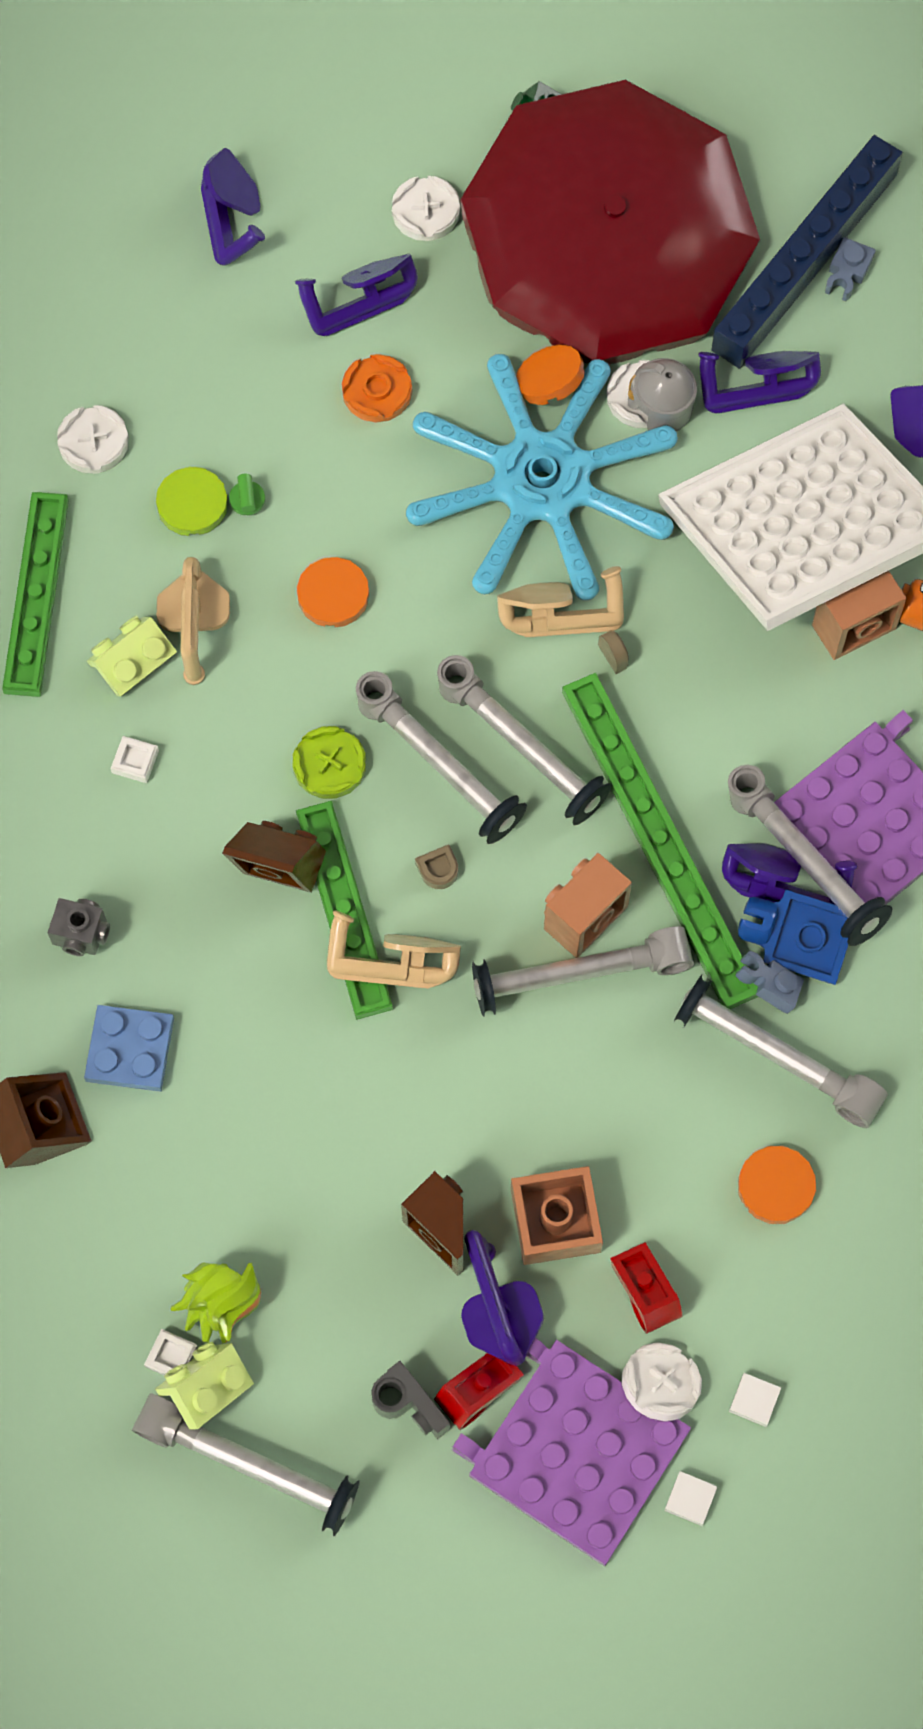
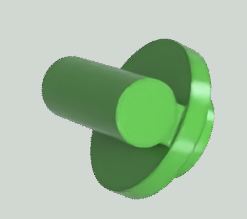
[229,473,265,516]

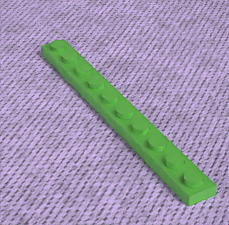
[562,672,759,1009]

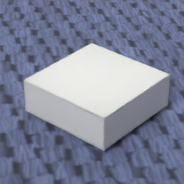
[111,736,159,783]
[144,1329,198,1375]
[729,1373,781,1427]
[664,1471,717,1526]

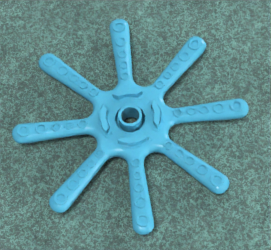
[406,354,678,601]

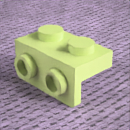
[87,615,177,697]
[155,1342,254,1430]

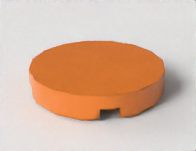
[516,344,585,405]
[342,354,412,423]
[297,557,369,627]
[738,1146,816,1224]

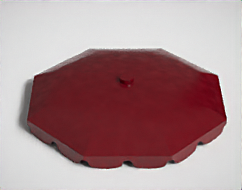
[460,79,760,365]

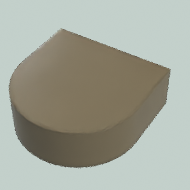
[598,630,629,674]
[415,844,458,889]

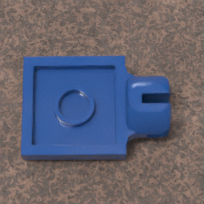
[738,889,849,985]

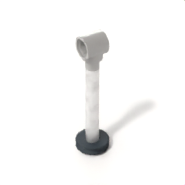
[437,655,612,825]
[356,671,527,844]
[728,765,893,946]
[472,926,694,1017]
[673,973,887,1128]
[132,1393,359,1537]

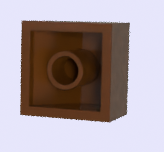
[222,821,326,893]
[0,1072,92,1168]
[401,1171,463,1276]

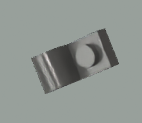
[371,1361,450,1440]

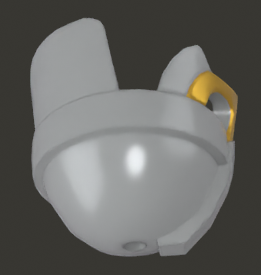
[627,358,697,431]

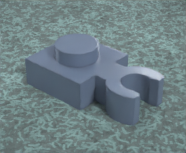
[825,237,876,301]
[735,951,804,1014]

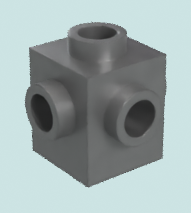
[47,898,110,956]

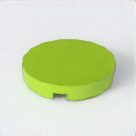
[155,467,228,536]
[293,726,366,799]

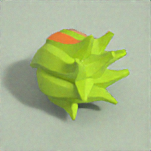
[171,1262,261,1344]

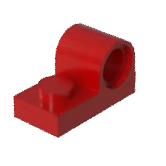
[610,1242,683,1334]
[434,1353,524,1430]

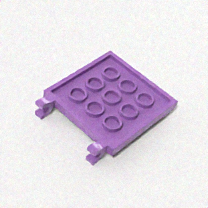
[774,710,923,905]
[452,1338,691,1567]

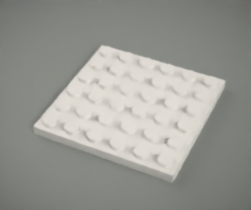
[658,404,923,631]

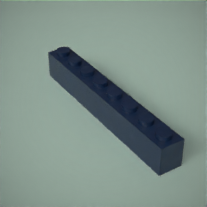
[711,134,903,369]

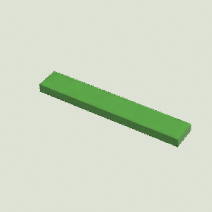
[2,492,69,697]
[296,801,393,1020]

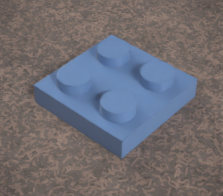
[84,1005,174,1092]

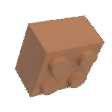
[812,571,907,660]
[544,853,632,958]
[511,1166,603,1265]

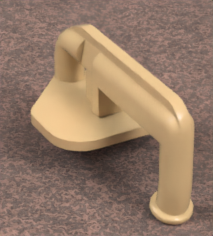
[156,557,230,685]
[497,566,624,637]
[327,910,461,989]

